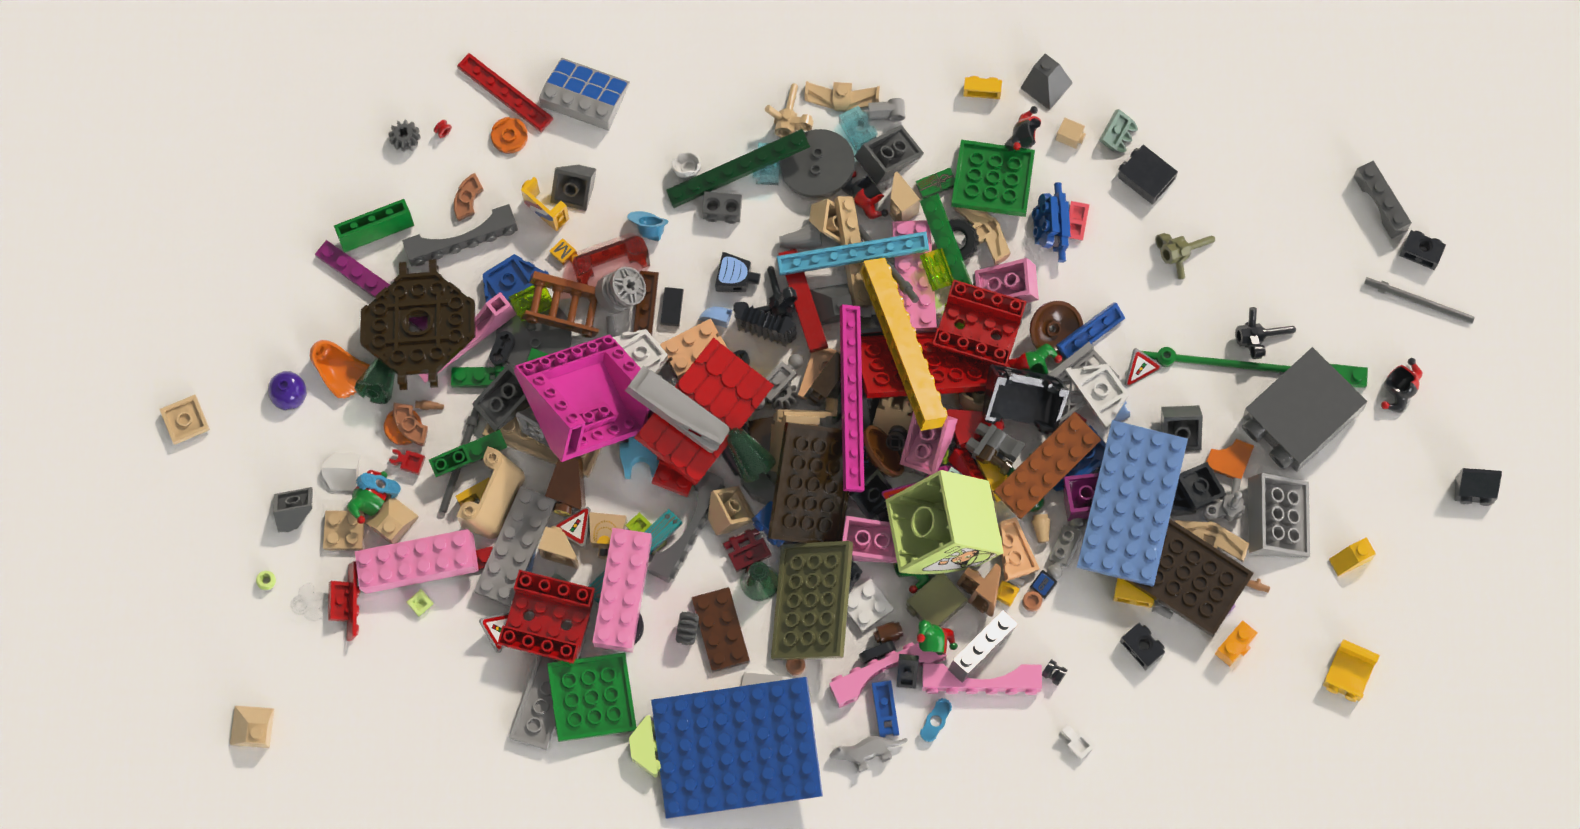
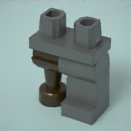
[965,423,1026,476]

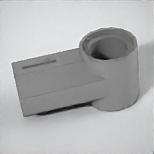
[868,98,906,121]

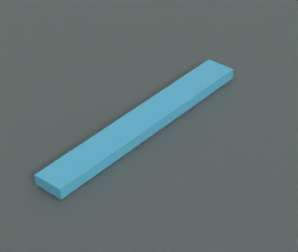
[777,232,930,276]

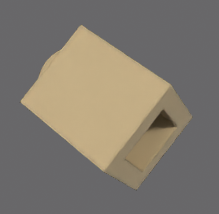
[1056,117,1086,149]

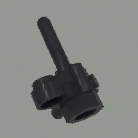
[754,266,798,319]
[1235,307,1296,359]

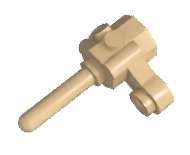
[765,83,814,138]

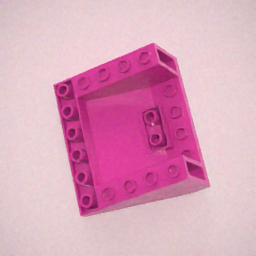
[514,334,654,462]

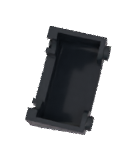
[982,364,1070,434]

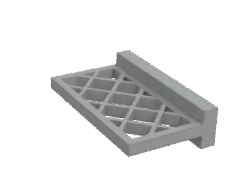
[1047,342,1119,424]

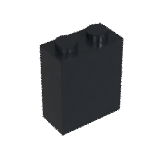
[1118,144,1178,205]

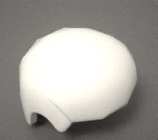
[672,152,701,179]

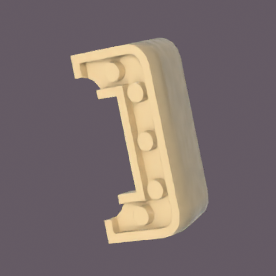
[457,446,525,539]

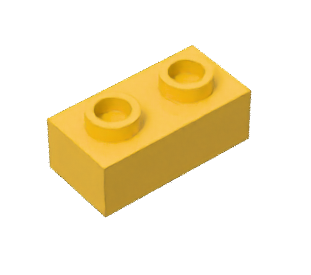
[963,76,1002,99]

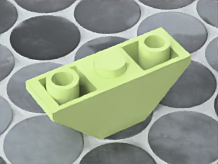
[629,715,661,778]

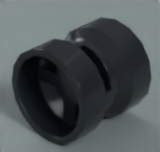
[885,425,908,451]
[1042,659,1068,686]

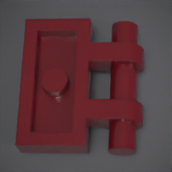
[722,528,772,573]

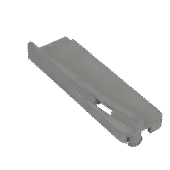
[625,366,729,453]

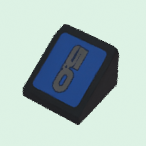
[1029,570,1057,599]

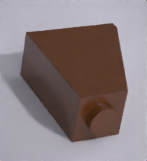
[545,456,586,510]

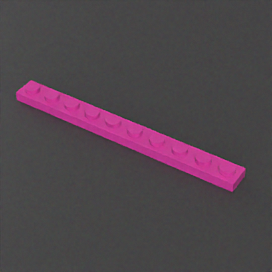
[840,304,864,493]

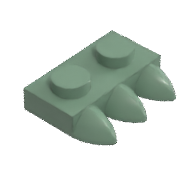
[1099,109,1138,152]

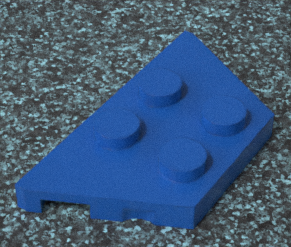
[482,254,549,302]

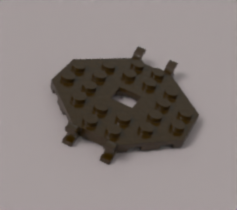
[360,259,476,390]

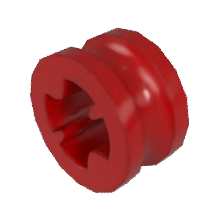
[433,120,452,138]

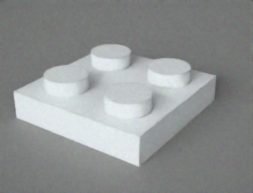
[847,578,894,633]

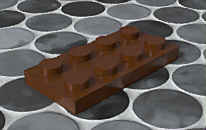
[692,587,750,673]

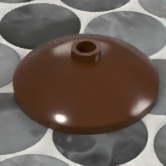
[1030,301,1083,358]
[863,425,904,477]

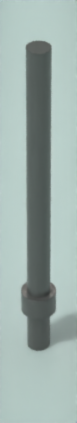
[858,225,919,303]
[1364,277,1475,324]
[439,407,479,513]

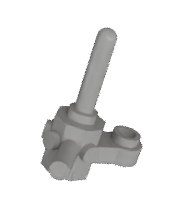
[1203,478,1246,521]

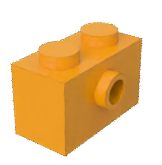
[1215,620,1258,667]

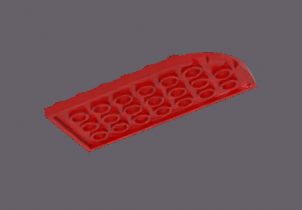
[861,332,1010,398]

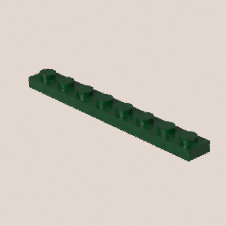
[666,129,810,208]

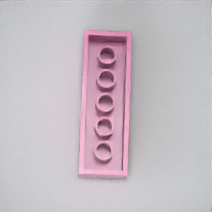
[892,220,937,333]
[592,528,652,653]
[355,529,479,594]

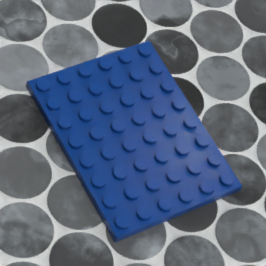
[651,677,823,819]

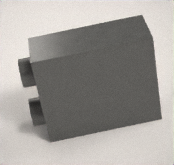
[1242,347,1368,472]

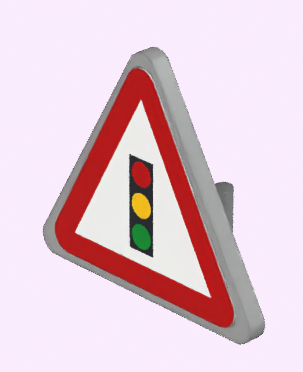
[1125,348,1162,387]
[553,507,591,547]
[479,612,509,653]

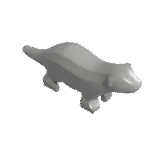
[829,736,908,773]

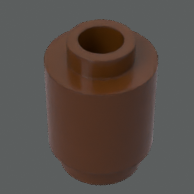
[873,621,904,644]

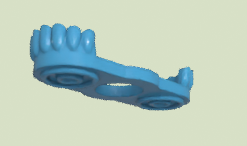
[356,473,401,498]
[920,698,952,742]

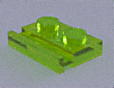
[920,248,954,291]
[509,285,552,322]

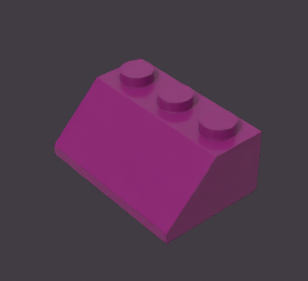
[1064,473,1099,521]

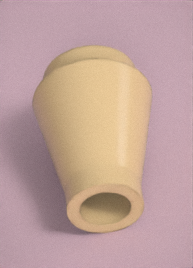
[1031,514,1050,543]

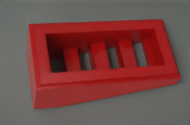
[948,448,986,480]

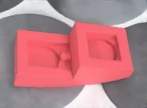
[1069,201,1090,241]

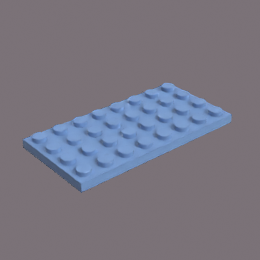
[1076,420,1188,587]

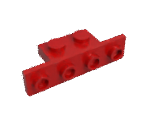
[328,561,360,641]

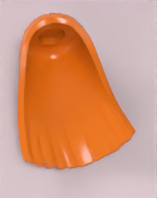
[309,340,371,399]

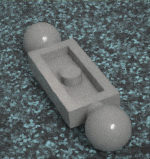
[756,354,804,410]
[1047,518,1085,580]

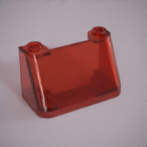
[569,233,651,285]

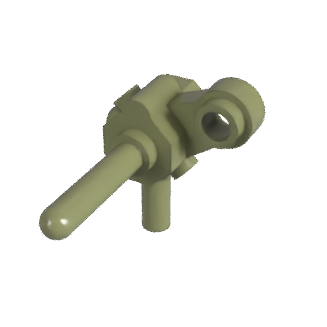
[1155,233,1215,279]

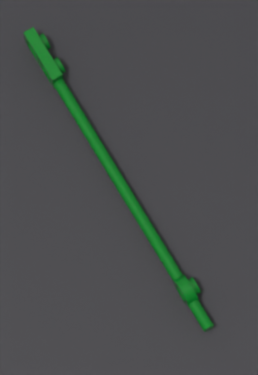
[1140,347,1368,388]

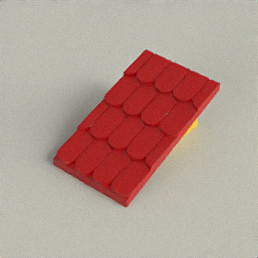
[634,337,774,486]

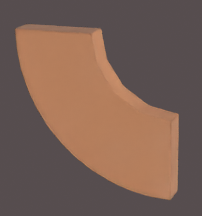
[454,173,484,222]
[393,403,428,446]

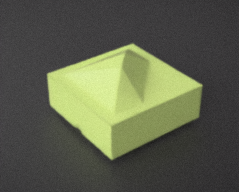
[406,589,434,617]

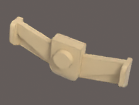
[805,81,880,112]
[953,207,1011,265]
[1174,520,1249,563]

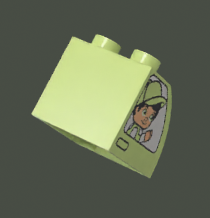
[885,470,1004,574]

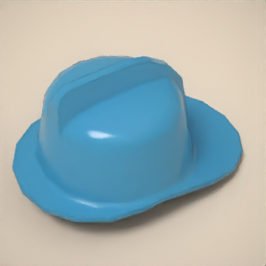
[627,211,669,241]

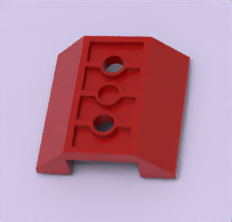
[932,280,1027,367]
[497,570,595,664]

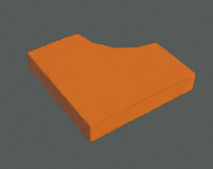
[1206,439,1254,479]

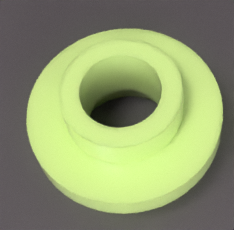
[256,571,276,590]

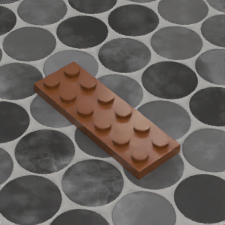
[993,412,1101,519]

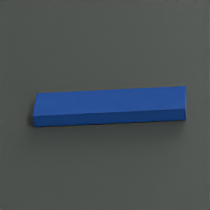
[1056,302,1125,361]

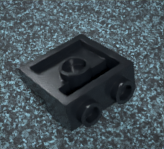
[1178,462,1227,511]

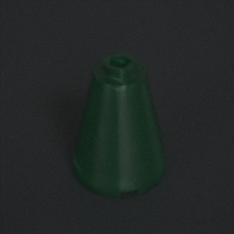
[354,358,396,404]
[727,427,776,483]
[740,562,778,601]

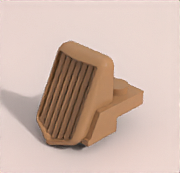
[957,563,1001,617]

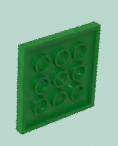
[951,139,1035,217]
[547,652,637,742]

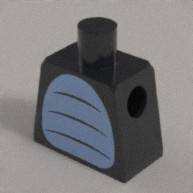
[715,252,761,292]

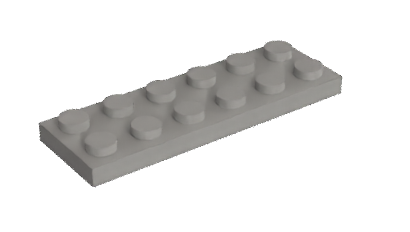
[474,486,557,607]
[509,638,586,750]

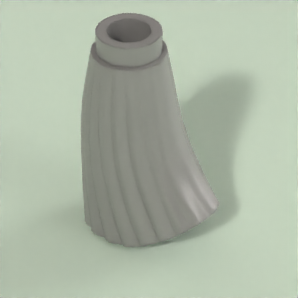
[779,222,822,249]

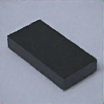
[660,287,684,327]

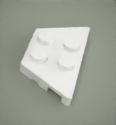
[610,329,668,374]
[1065,364,1129,430]

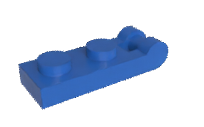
[872,680,899,738]

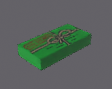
[916,168,955,199]

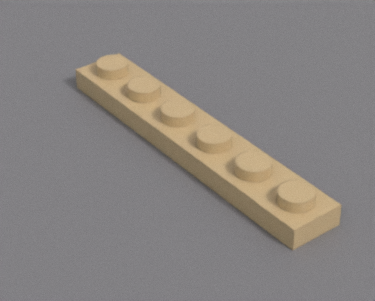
[834,196,872,307]

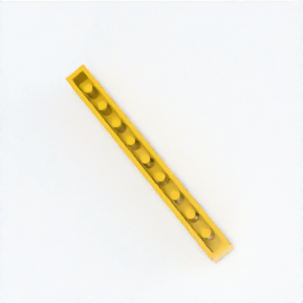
[860,258,947,431]

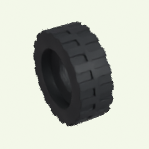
[936,219,979,260]

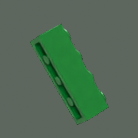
[334,199,415,253]

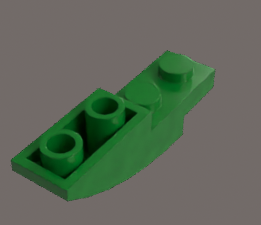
[429,430,508,478]

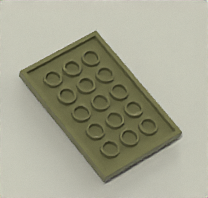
[771,541,853,660]

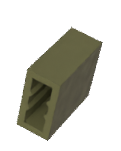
[906,573,968,627]

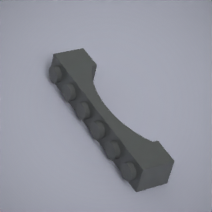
[402,204,518,266]
[647,471,726,583]

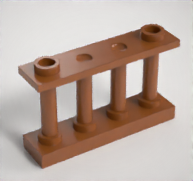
[521,271,599,338]

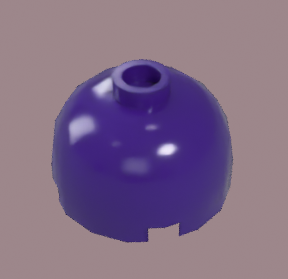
[268,371,307,410]

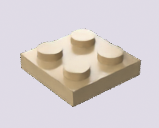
[160,395,210,445]
[323,511,365,550]

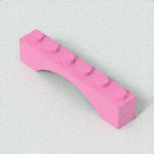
[419,292,517,383]
[829,642,947,708]
[922,663,1042,695]

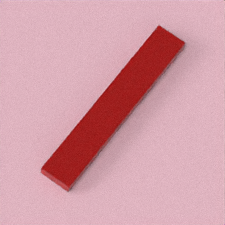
[457,53,553,133]
[778,248,828,353]

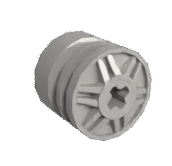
[595,266,646,314]

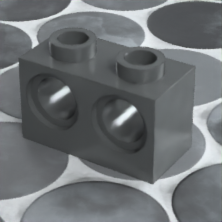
[702,192,742,224]

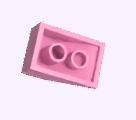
[975,258,1039,303]
[900,412,958,475]
[842,516,897,563]

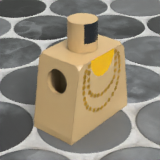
[589,512,627,559]

